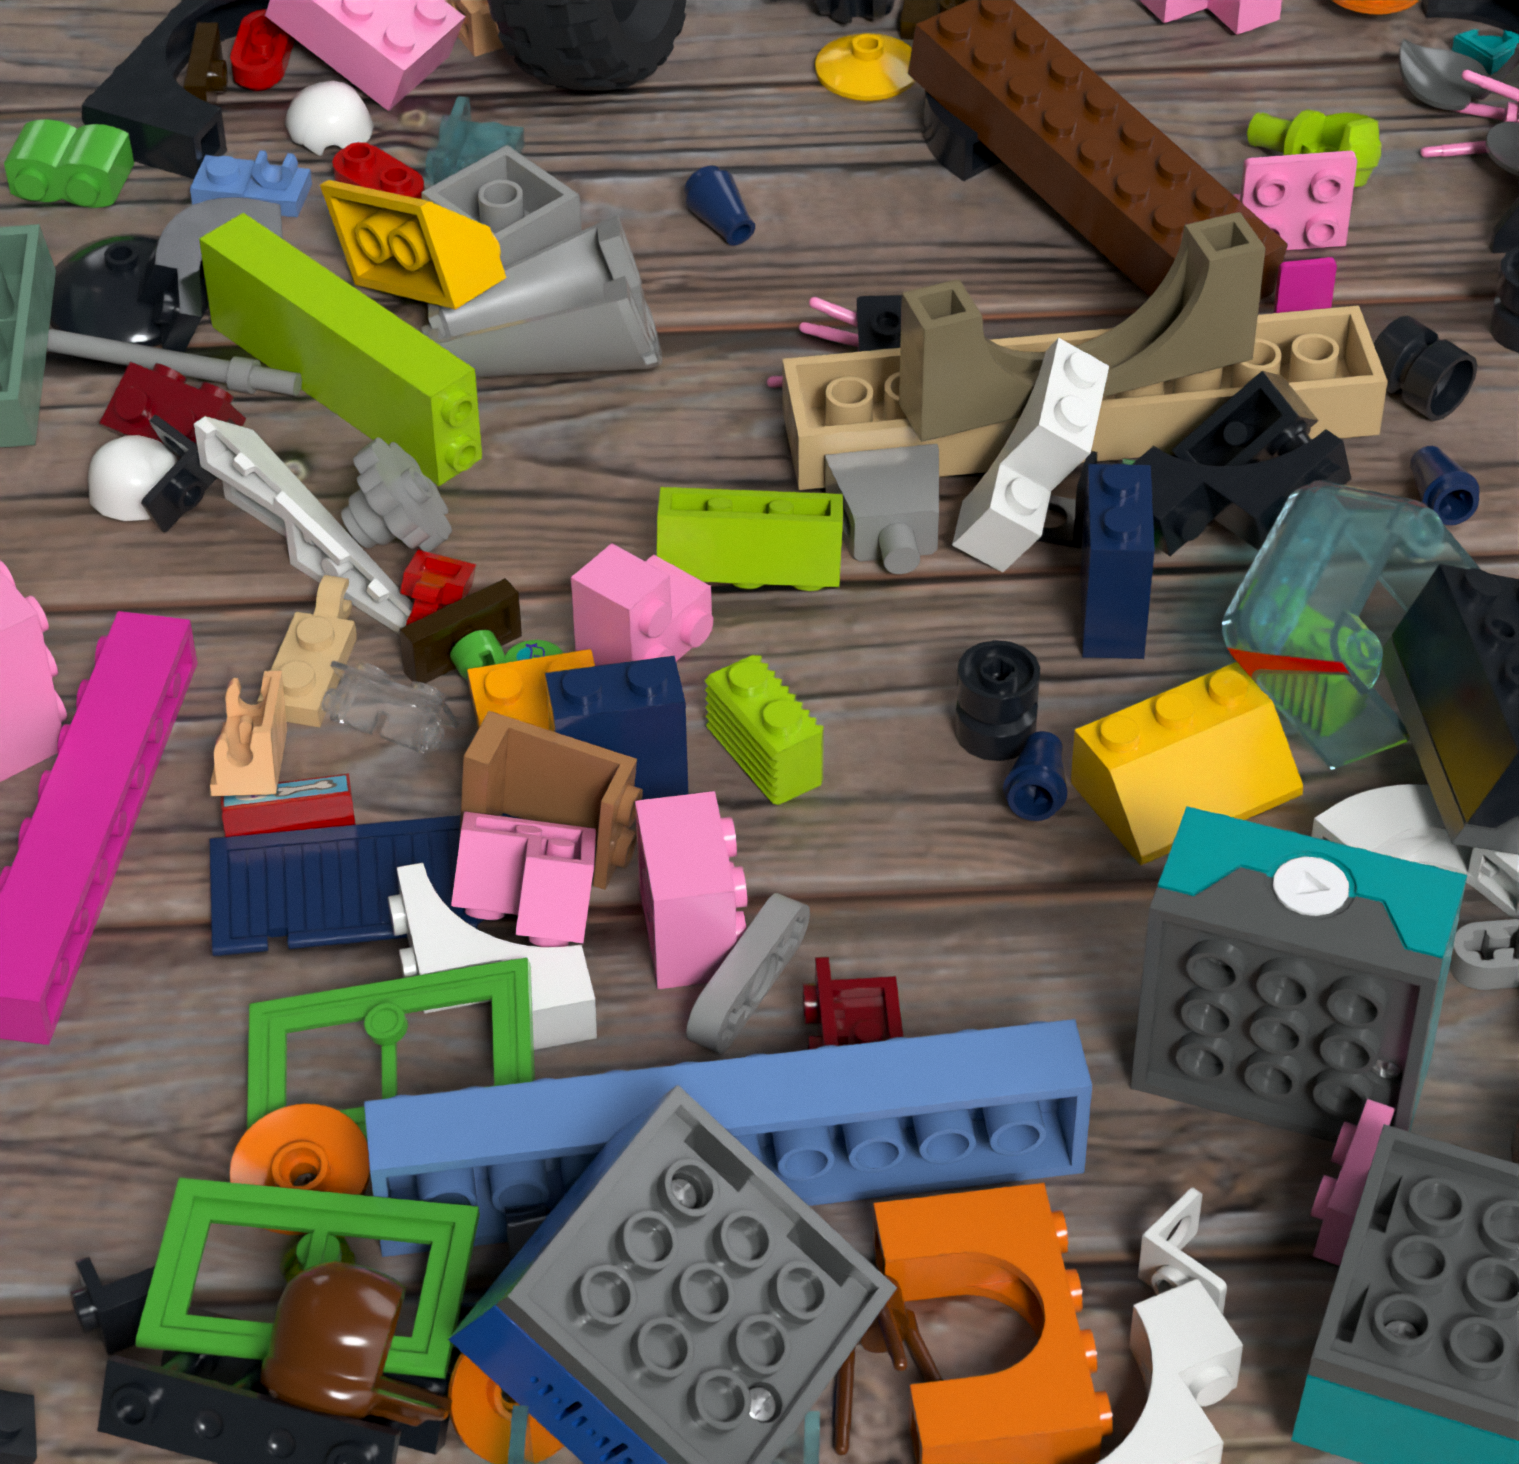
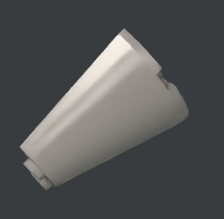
[421,215,663,378]

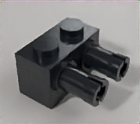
[1172,371,1319,466]

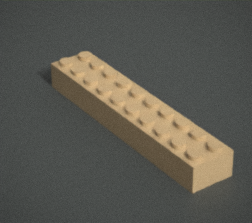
[782,306,1388,490]

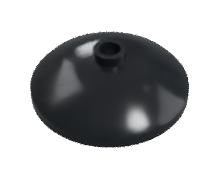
[50,233,209,347]

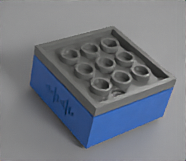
[448,1085,897,1464]

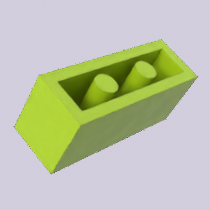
[657,487,843,591]

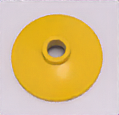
[815,33,916,101]

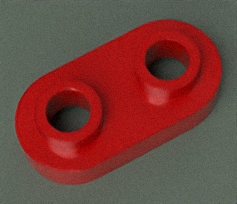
[230,9,295,91]
[333,142,425,199]

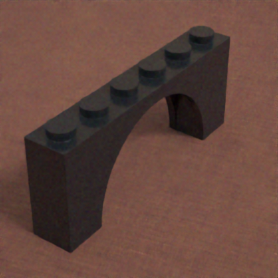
[81,0,270,179]

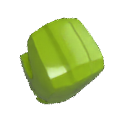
[1247,109,1382,188]

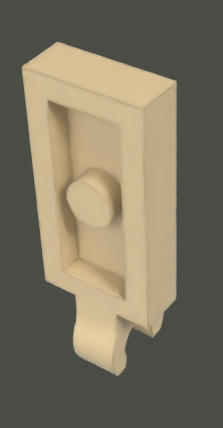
[257,575,357,727]

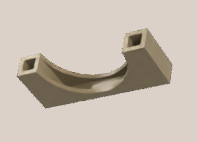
[899,212,1266,442]

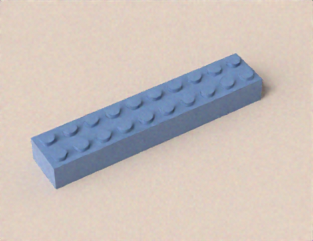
[364,1019,1092,1257]

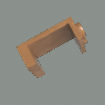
[459,711,643,890]

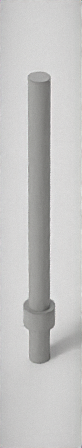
[47,328,302,396]

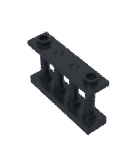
[97,1306,452,1464]

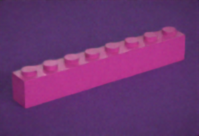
[0,611,198,1045]

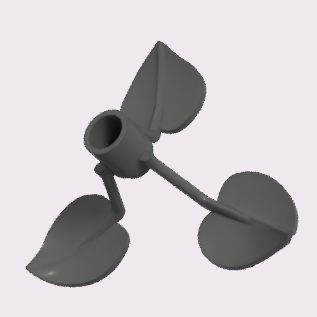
[1399,38,1519,176]

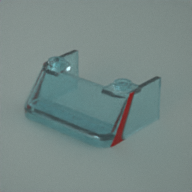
[1222,480,1480,770]

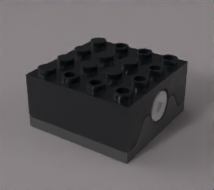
[1378,564,1519,855]

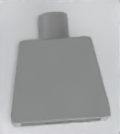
[825,444,939,574]

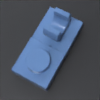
[190,150,312,218]

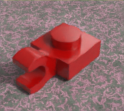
[400,549,476,626]

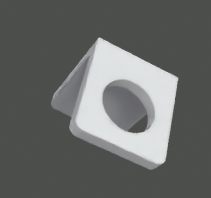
[1138,1187,1227,1315]

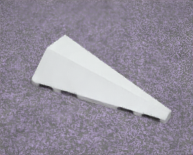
[194,416,414,635]

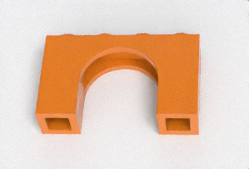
[872,1183,1113,1464]

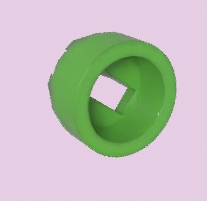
[450,630,505,681]

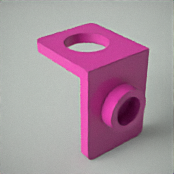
[1273,257,1337,313]

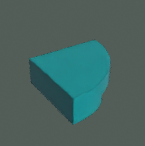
[1452,29,1519,75]

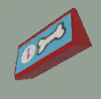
[221,773,356,837]

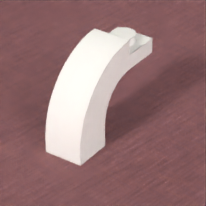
[1311,784,1519,919]

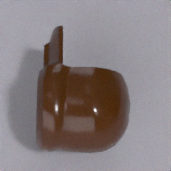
[260,1261,452,1426]

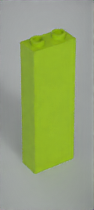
[199,212,482,486]

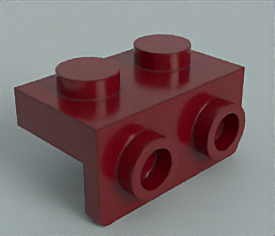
[99,362,246,460]
[802,957,904,1050]

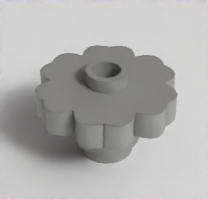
[341,437,452,552]

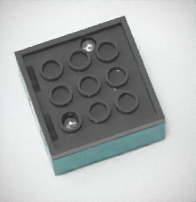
[1131,806,1467,1143]
[1291,1124,1519,1464]

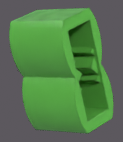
[4,119,134,208]

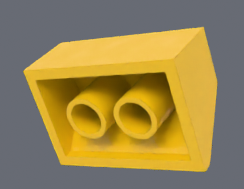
[320,180,507,309]
[1071,662,1304,866]

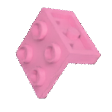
[1234,151,1357,250]

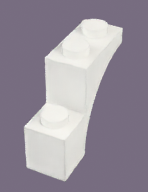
[952,338,1109,572]
[388,863,597,1050]
[1097,1279,1243,1464]

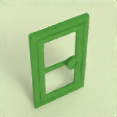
[247,957,535,1143]
[136,1178,480,1379]

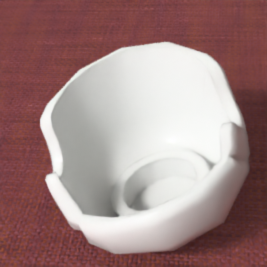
[285,81,374,156]
[88,435,178,521]

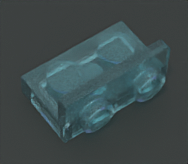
[426,96,525,185]

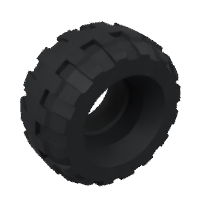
[488,0,687,90]

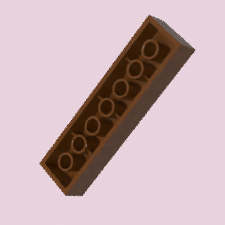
[908,0,1288,300]

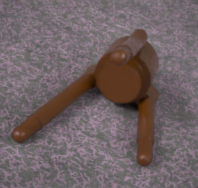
[834,1275,943,1456]

